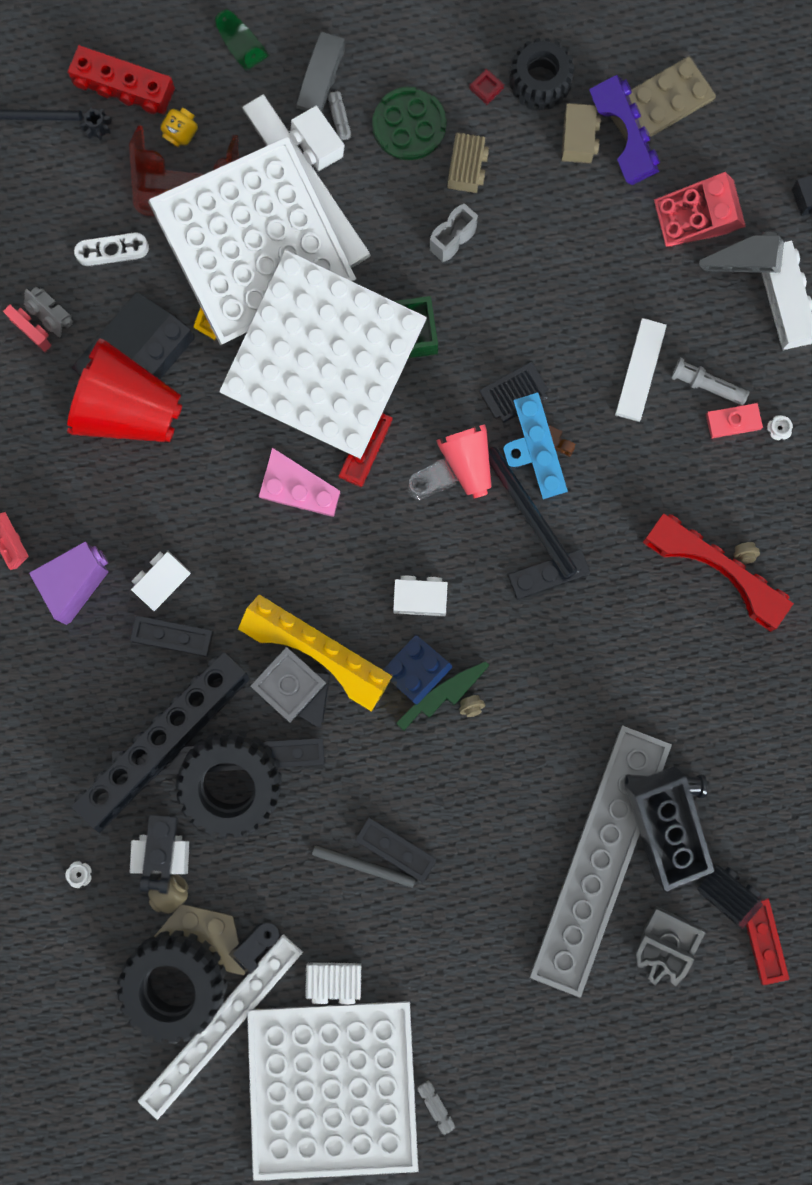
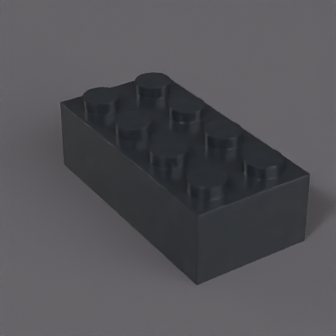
[625,766,715,891]

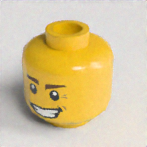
[160,107,198,148]

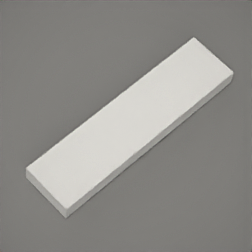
[615,318,667,422]

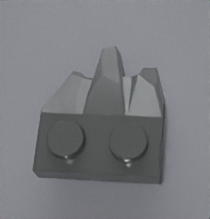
[636,906,706,986]

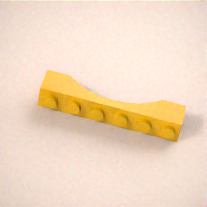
[238,595,393,711]

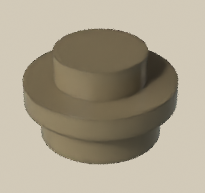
[733,542,760,564]
[459,695,485,717]

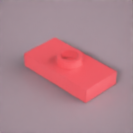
[706,403,763,439]
[0,512,29,570]

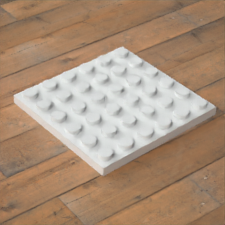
[148,137,356,345]
[219,250,427,459]
[248,1001,418,1180]

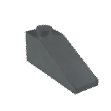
[699,232,784,273]

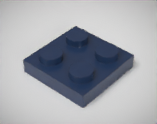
[383,635,452,705]

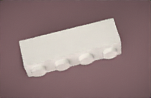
[761,241,812,350]

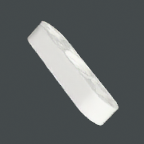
[74,233,149,266]

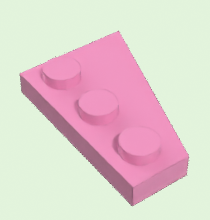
[259,448,340,517]

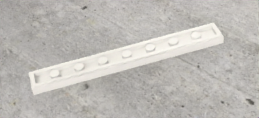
[243,94,370,268]
[138,934,303,1120]

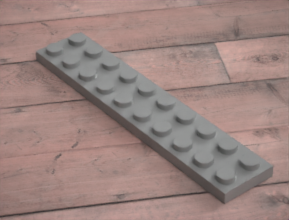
[529,725,672,998]

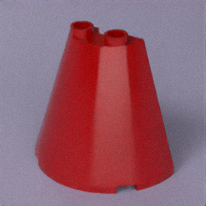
[67,338,183,442]

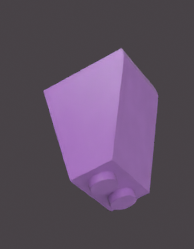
[29,542,108,625]

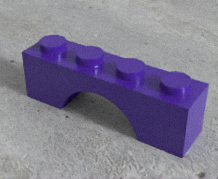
[589,75,660,185]

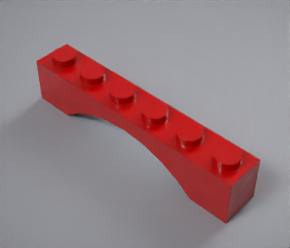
[642,513,794,632]

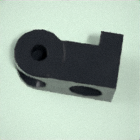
[228,923,279,974]

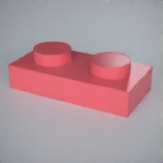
[3,305,52,352]

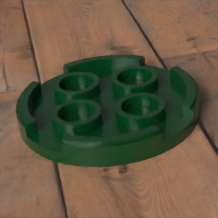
[372,87,446,160]

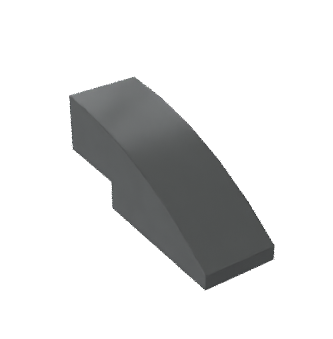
[297,32,345,112]

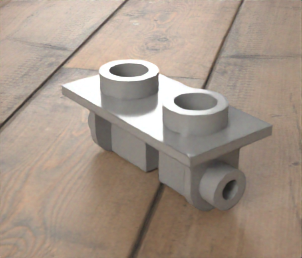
[24,287,73,338]

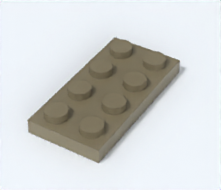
[610,56,716,141]

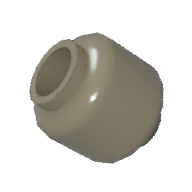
[148,874,188,914]

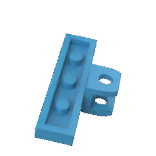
[503,393,568,499]

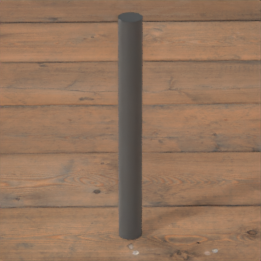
[312,845,416,888]

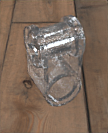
[408,458,459,500]

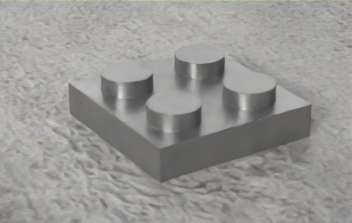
[251,647,326,723]

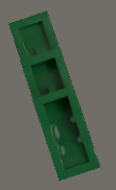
[396,662,489,731]

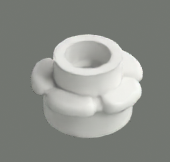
[767,415,793,440]
[65,861,92,888]

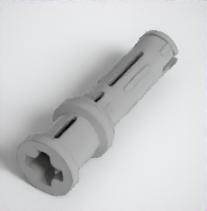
[671,358,749,406]

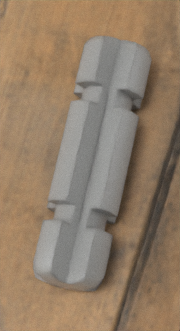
[328,91,351,140]
[418,1080,455,1134]

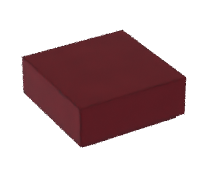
[469,69,504,105]

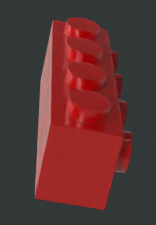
[68,45,175,114]

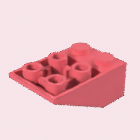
[654,172,746,247]

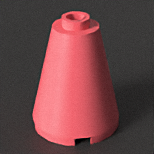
[436,424,491,499]

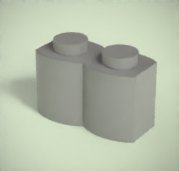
[430,204,478,262]

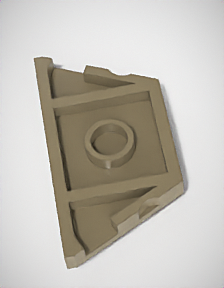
[155,904,245,975]

